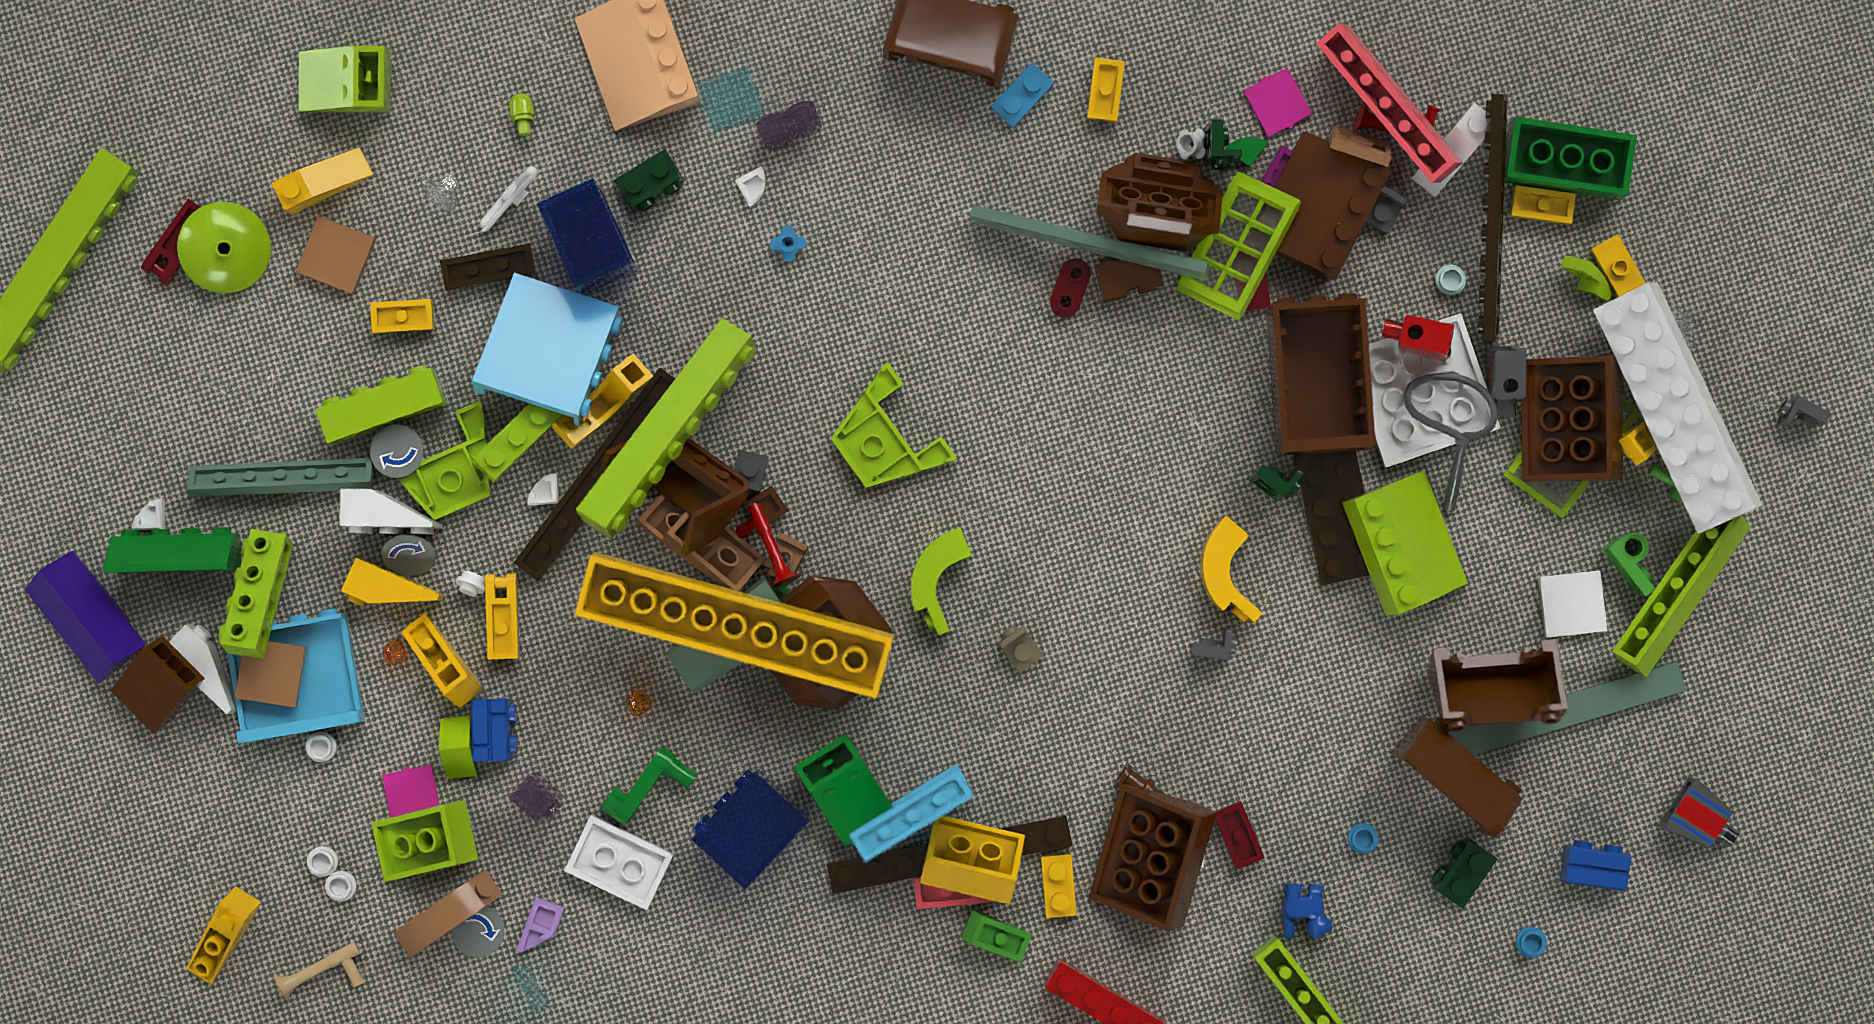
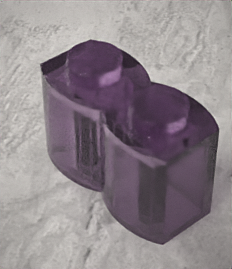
[756,101,822,150]

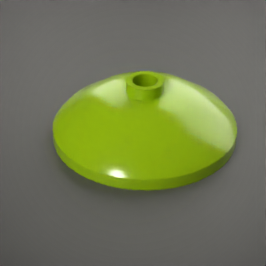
[177,202,271,293]

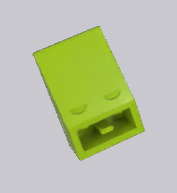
[298,46,391,113]

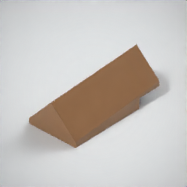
[635,493,766,591]

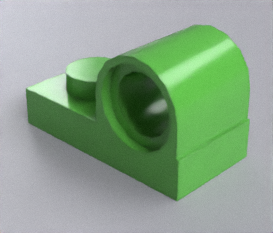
[1602,533,1655,597]
[961,909,1032,963]

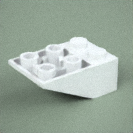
[340,489,443,535]

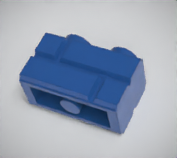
[471,698,518,762]
[1560,840,1631,891]

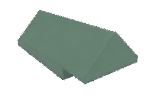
[667,577,781,694]

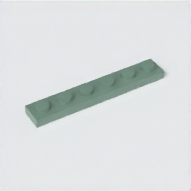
[186,458,375,497]

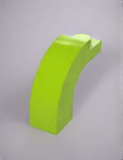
[911,528,972,636]

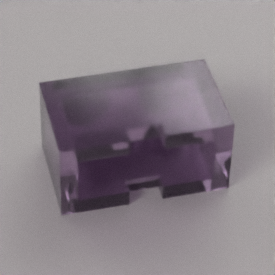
[508,771,564,822]

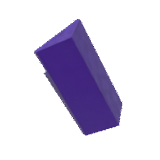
[25,551,147,684]

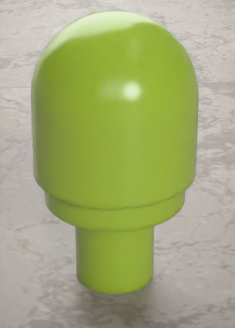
[509,93,535,136]

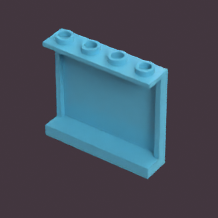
[472,273,623,426]
[227,608,365,744]
[849,764,974,862]

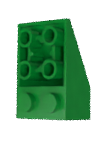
[794,734,893,847]

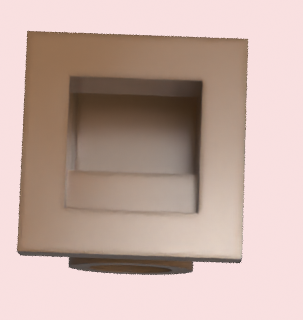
[764,532,808,577]

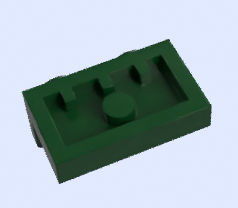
[1203,119,1242,170]
[614,149,685,213]
[1248,464,1303,501]
[1431,837,1498,909]

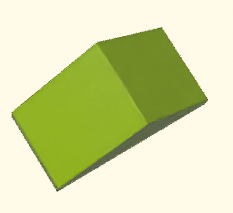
[439,715,478,779]

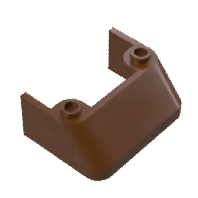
[598,438,750,556]
[1390,716,1523,839]

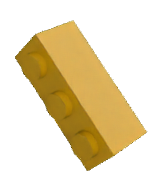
[920,815,1025,904]

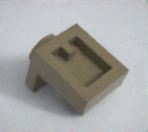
[998,625,1044,673]

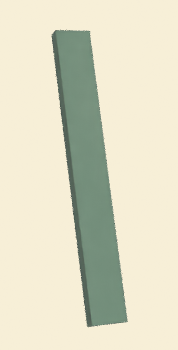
[970,205,1211,281]
[1449,661,1686,755]

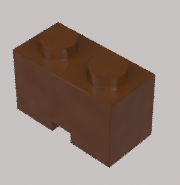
[1094,257,1164,304]

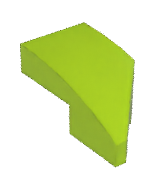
[1561,255,1612,302]

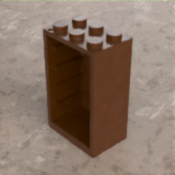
[1266,293,1376,456]

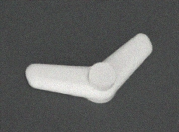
[480,166,538,232]

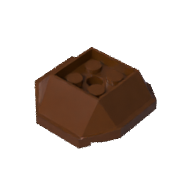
[1096,153,1222,252]
[769,575,892,710]

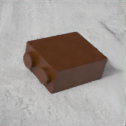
[110,635,205,734]

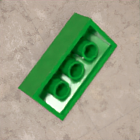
[103,527,241,574]

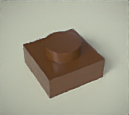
[747,485,789,524]

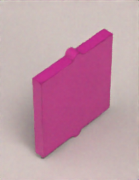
[1243,67,1312,138]
[382,765,440,818]

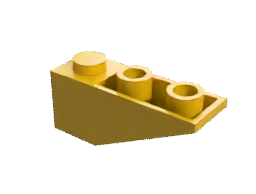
[186,886,261,985]

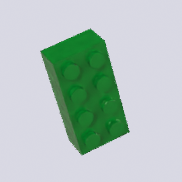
[1505,117,1637,201]

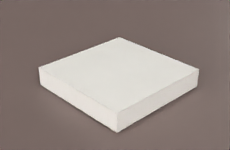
[1538,570,1607,638]

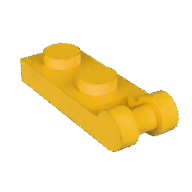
[485,573,520,660]

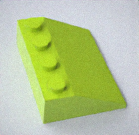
[1342,470,1468,616]

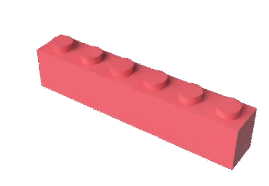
[1316,23,1463,183]

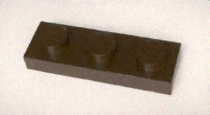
[440,243,537,291]

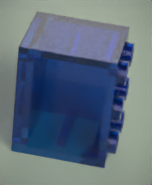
[536,178,638,295]
[691,768,811,890]

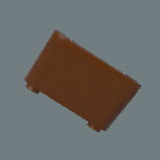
[882,0,1019,89]
[1428,639,1568,732]

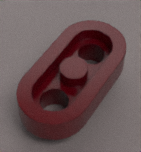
[1050,258,1091,318]

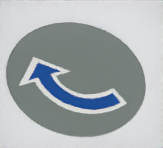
[370,424,423,478]
[382,535,436,576]
[451,906,504,958]

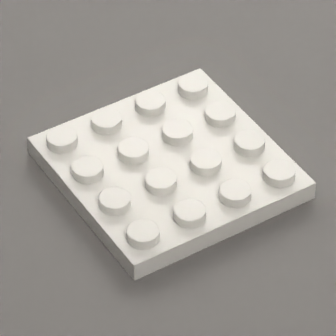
[1369,313,1501,468]

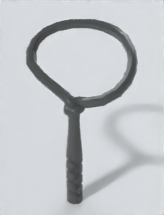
[1403,373,1498,512]

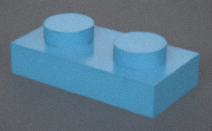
[991,62,1054,128]

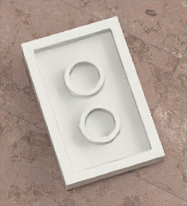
[564,815,674,910]

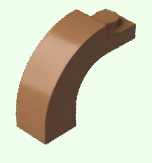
[393,869,503,958]

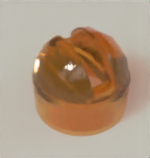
[382,638,408,664]
[625,690,652,717]

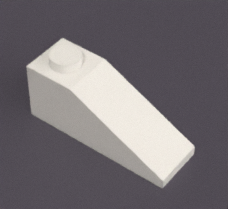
[1411,103,1490,198]
[169,624,237,714]

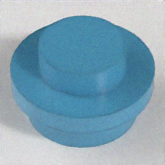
[1348,823,1379,854]
[1516,927,1547,958]

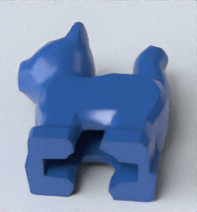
[1282,883,1333,940]

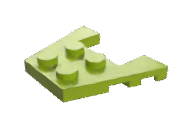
[830,362,957,488]
[397,400,492,521]

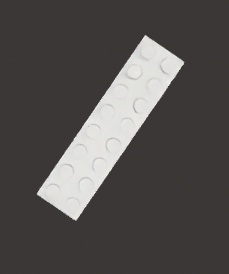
[1593,282,1763,534]

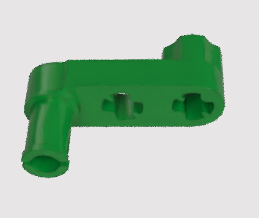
[600,746,698,826]

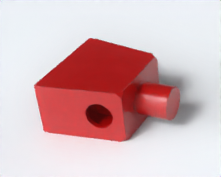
[1382,315,1454,362]

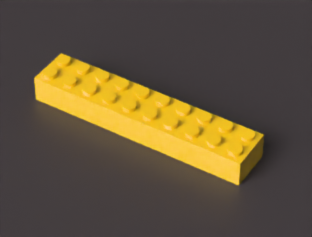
[575,552,894,699]

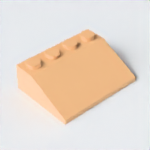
[574,0,701,132]

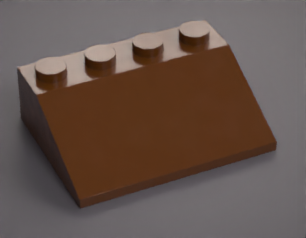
[1248,131,1391,281]
[1522,355,1623,482]
[1089,783,1217,932]

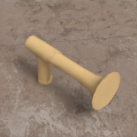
[274,941,365,1002]

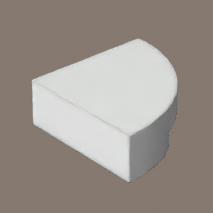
[735,166,766,208]
[528,473,559,506]
[132,499,165,530]

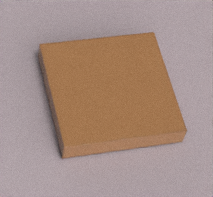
[1329,125,1392,167]
[296,216,376,295]
[235,641,307,708]

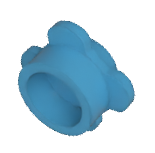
[770,225,806,262]

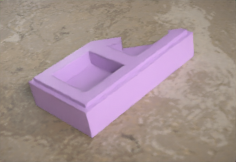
[516,897,565,953]

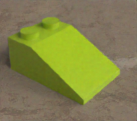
[371,800,479,882]

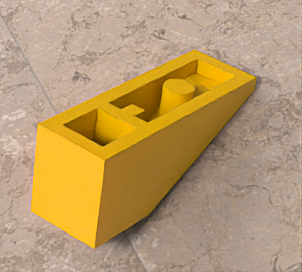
[271,147,374,215]
[341,558,444,607]
[401,613,484,708]

